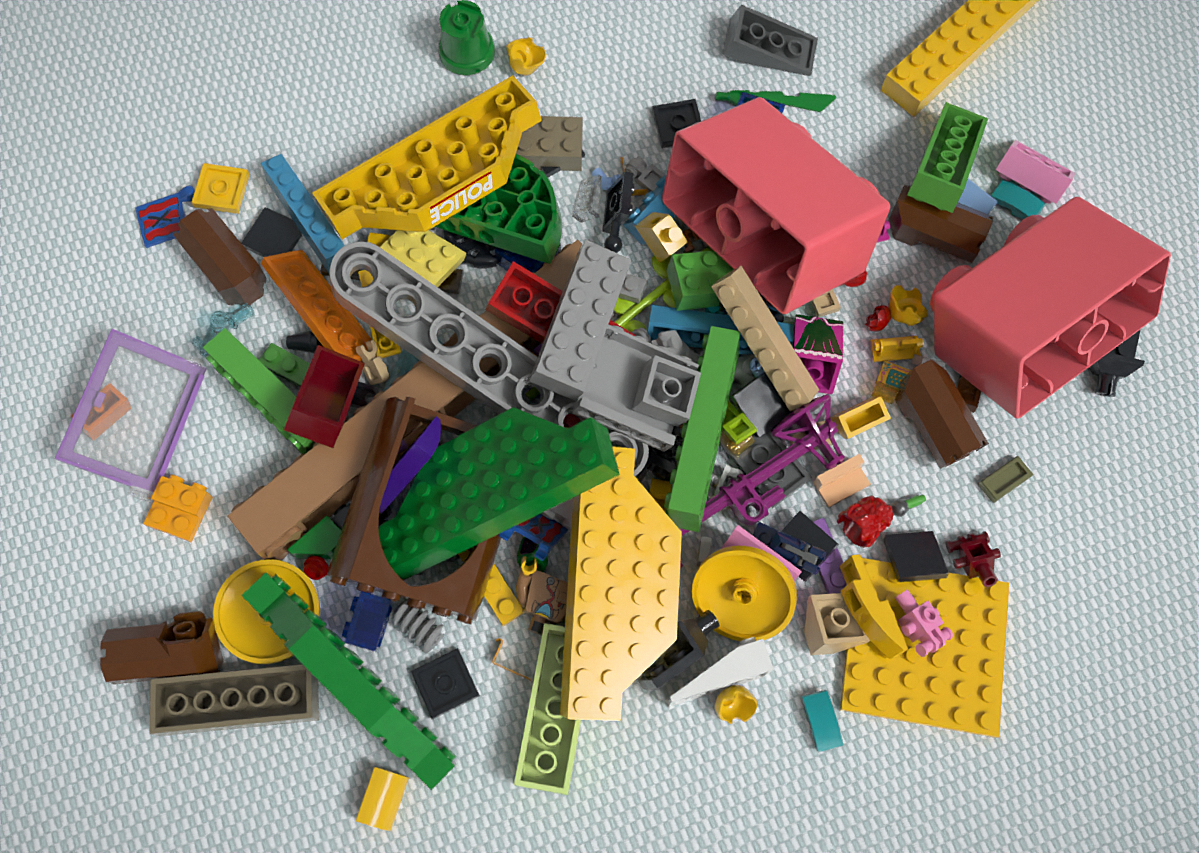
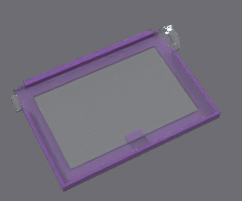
[54,329,207,502]

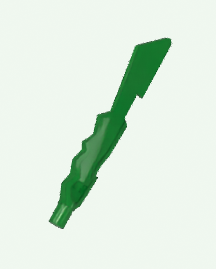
[715,90,836,112]

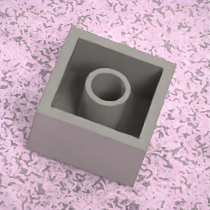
[632,355,701,427]

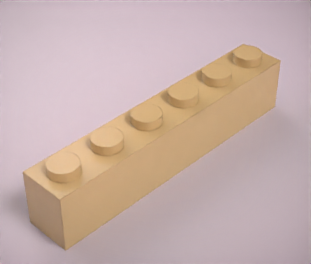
[711,266,819,411]

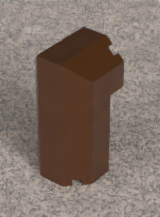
[888,185,993,263]
[173,208,267,307]
[895,360,989,469]
[100,611,224,685]

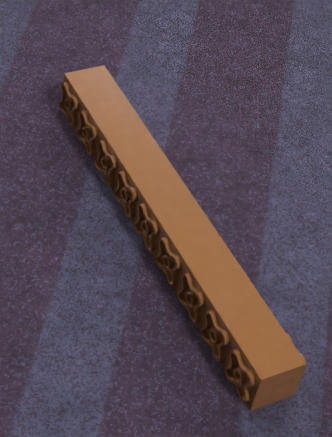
[227,240,582,561]

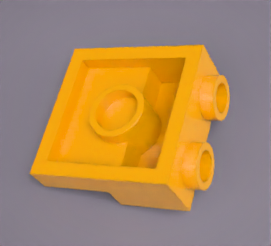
[143,474,213,543]

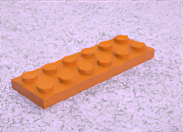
[261,249,377,362]

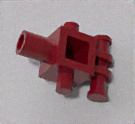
[945,531,1001,587]

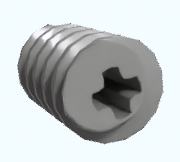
[389,600,444,654]

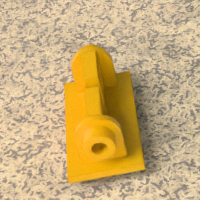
[870,336,923,362]

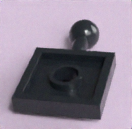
[602,171,635,253]

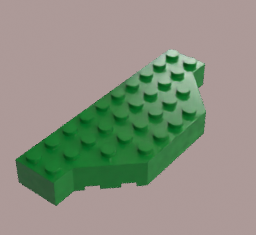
[378,407,620,580]
[241,572,457,790]

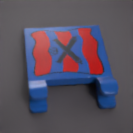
[135,185,195,248]
[498,514,568,561]

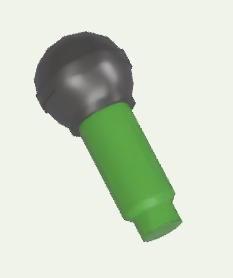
[891,494,926,517]

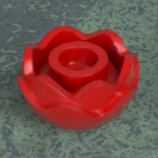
[864,304,891,332]

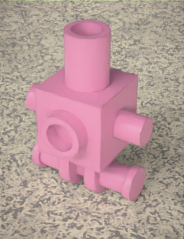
[895,590,953,657]

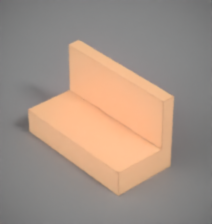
[813,454,871,508]

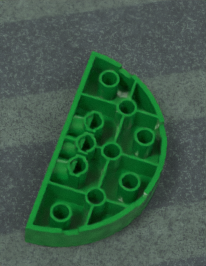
[435,154,562,264]

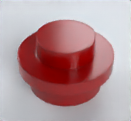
[304,556,329,580]

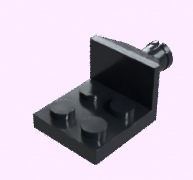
[1088,329,1145,397]
[637,610,720,689]

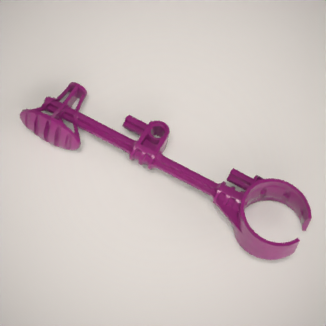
[679,394,845,568]

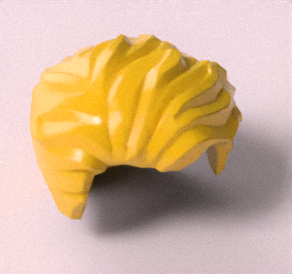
[506,37,546,76]
[888,285,928,326]

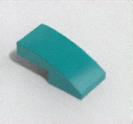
[991,180,1045,219]
[801,690,844,752]

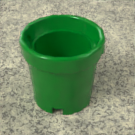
[438,0,496,76]

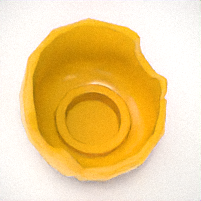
[715,685,758,724]

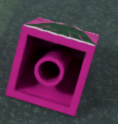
[793,314,843,395]

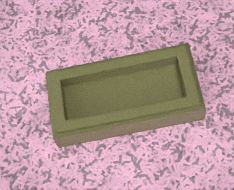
[978,456,1034,503]

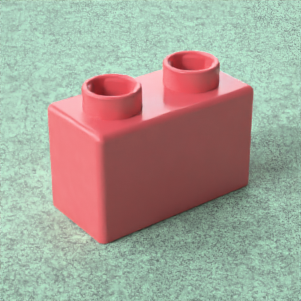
[662,97,890,314]
[930,197,1171,419]

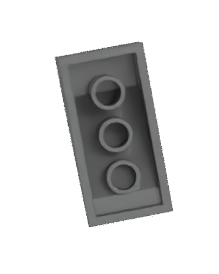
[723,5,818,76]

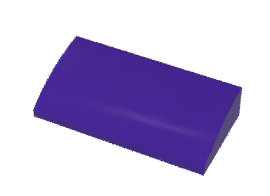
[379,416,441,514]

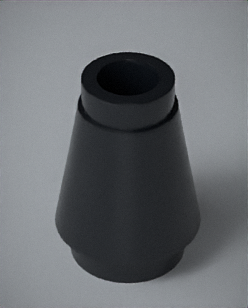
[286,330,323,353]

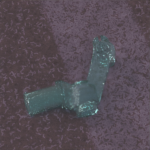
[191,303,255,357]

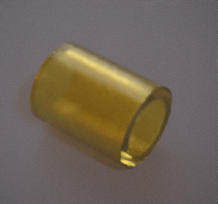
[871,381,898,405]
[727,435,755,456]

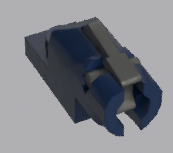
[753,522,826,575]

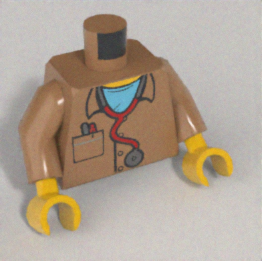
[516,556,568,635]

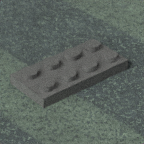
[719,413,812,509]

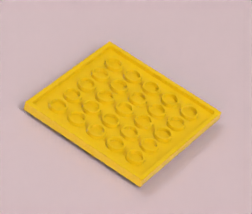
[840,558,1009,738]

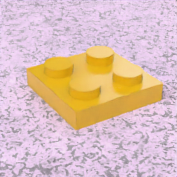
[191,163,250,214]

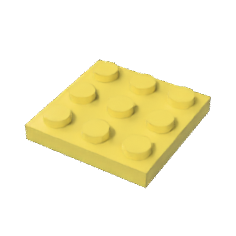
[380,230,466,288]

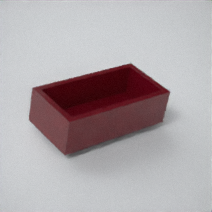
[284,345,365,448]

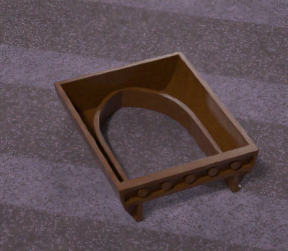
[326,397,501,625]

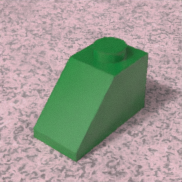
[288,516,341,559]

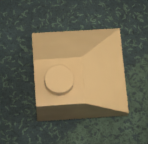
[804,593,870,655]

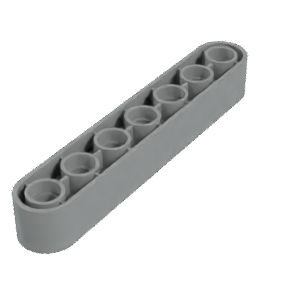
[330,242,649,476]

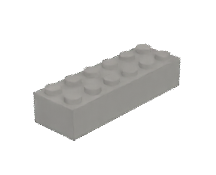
[529,240,631,401]

